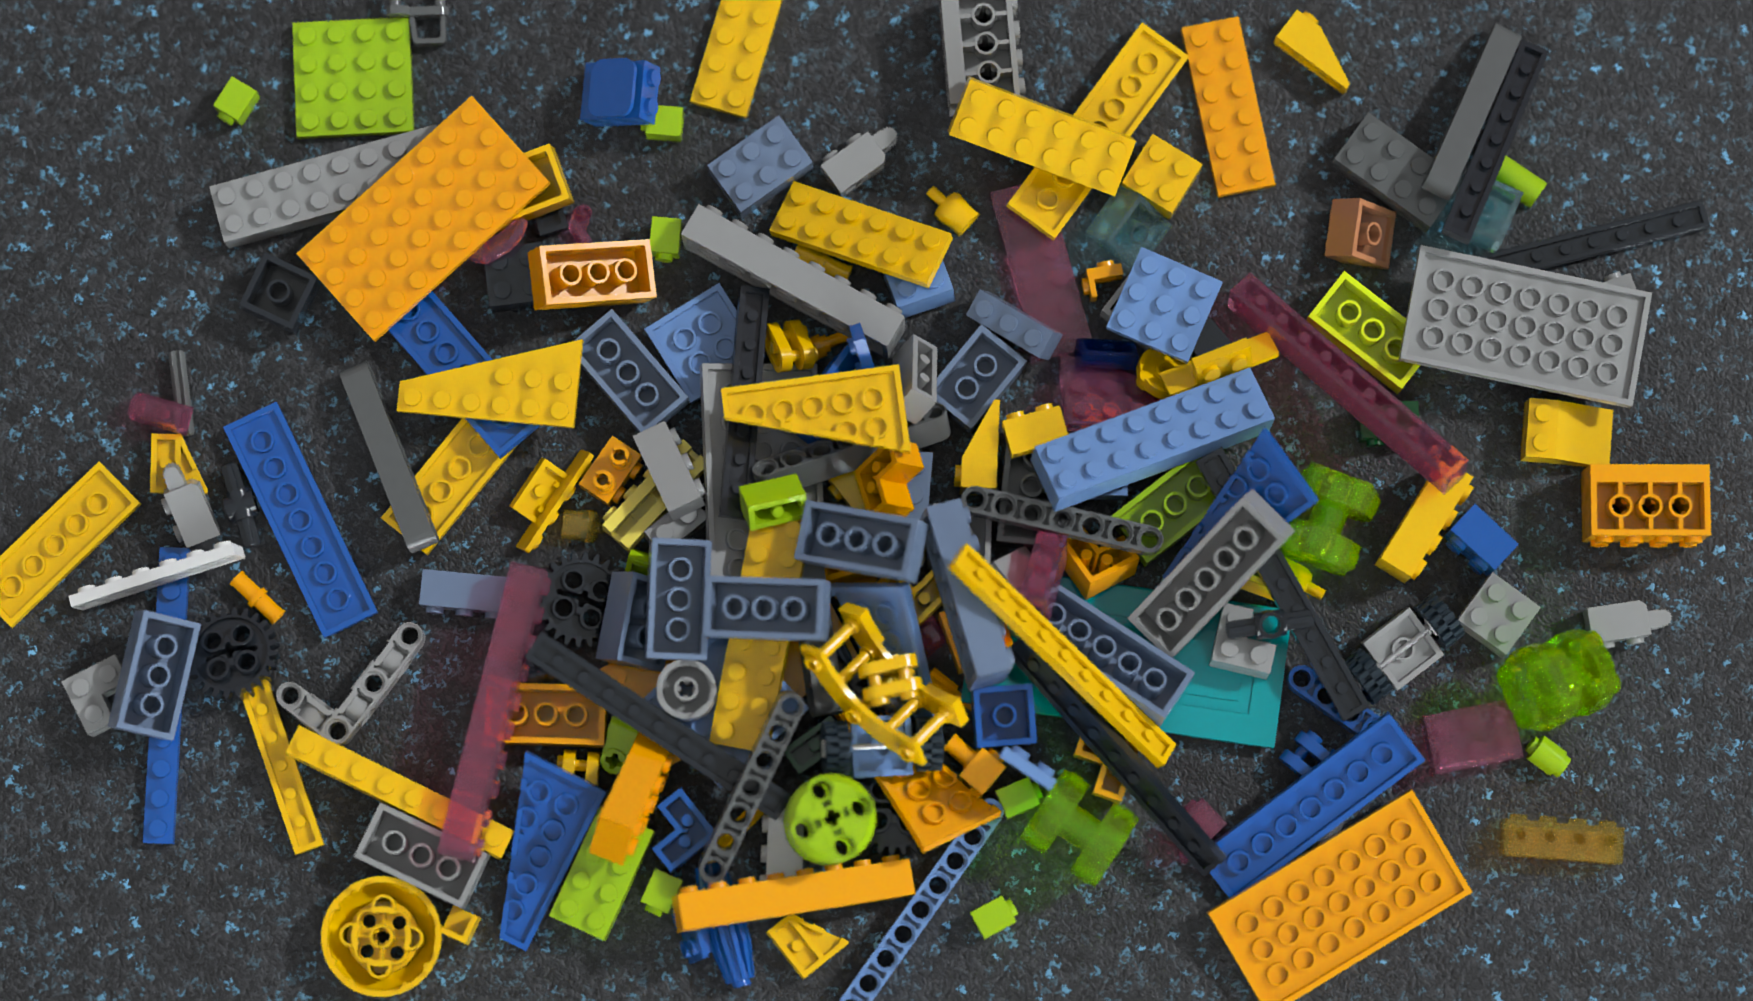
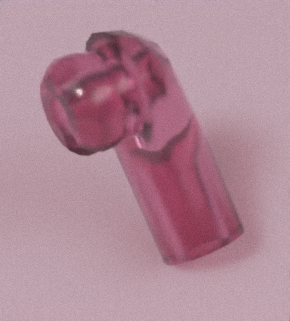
[568,204,593,244]

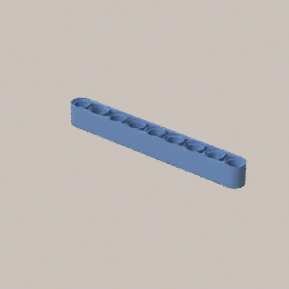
[839,799,1003,1001]

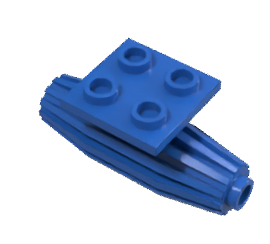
[672,862,755,989]

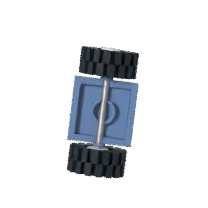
[820,715,944,778]

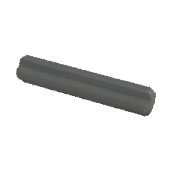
[168,350,195,437]

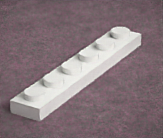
[69,541,245,611]

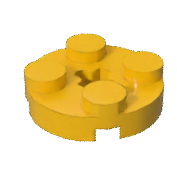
[1136,348,1190,400]

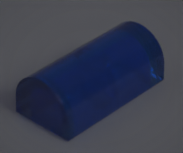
[1074,338,1139,370]

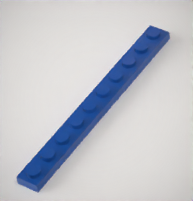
[143,547,191,844]

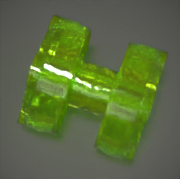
[1280,462,1381,577]
[1497,629,1621,731]
[1019,769,1140,888]

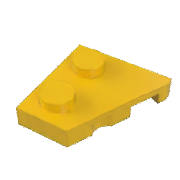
[150,433,208,495]
[766,915,849,979]

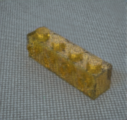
[1499,814,1625,865]

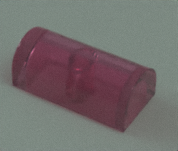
[128,392,194,435]

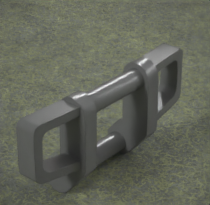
[386,0,449,46]

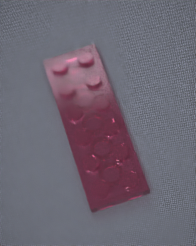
[989,184,1094,361]

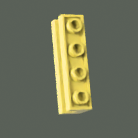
[602,439,704,553]

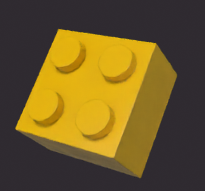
[1120,134,1202,220]

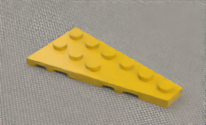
[397,339,584,429]
[721,365,911,454]

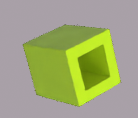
[213,76,260,126]
[641,105,684,142]
[650,216,683,262]
[995,777,1043,820]
[641,869,684,917]
[970,896,1018,940]

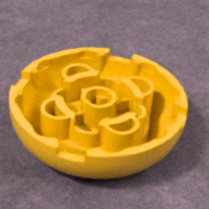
[321,876,442,997]

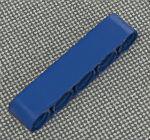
[1286,665,1412,742]

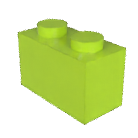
[739,474,806,531]

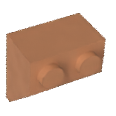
[1325,198,1396,269]

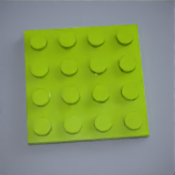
[293,17,414,139]

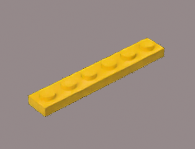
[243,679,325,855]

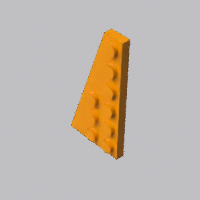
[834,711,1001,853]

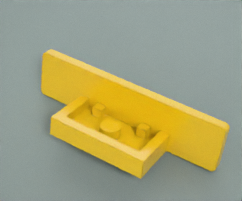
[1160,332,1279,397]
[509,449,594,553]

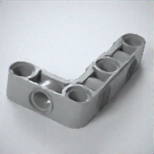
[276,622,426,746]

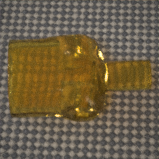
[561,509,608,544]

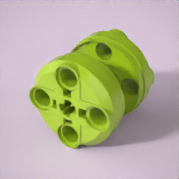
[783,774,876,866]

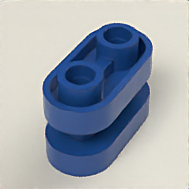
[1278,730,1336,777]

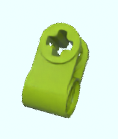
[601,715,639,774]

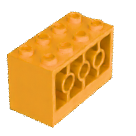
[1581,464,1711,548]

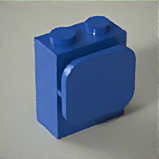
[580,58,661,127]

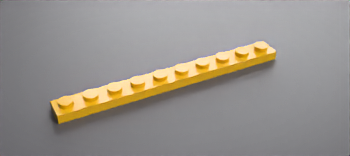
[947,543,1176,768]

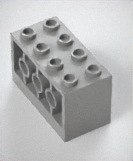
[939,0,1026,117]

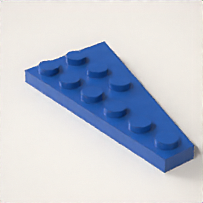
[1163,427,1319,579]
[499,750,607,951]

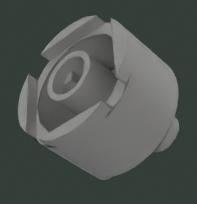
[656,660,717,722]

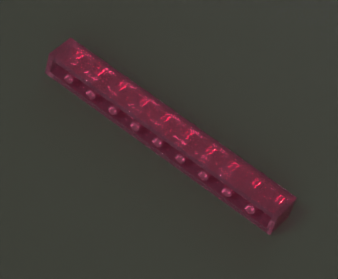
[1228,273,1468,495]
[437,562,551,863]

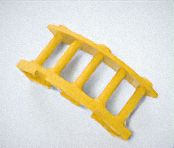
[800,602,969,766]

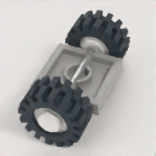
[1344,593,1465,705]

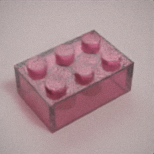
[1419,699,1524,777]

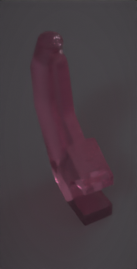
[468,218,528,264]

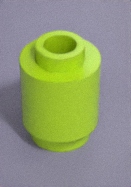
[1525,735,1571,778]

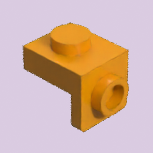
[1081,260,1123,302]

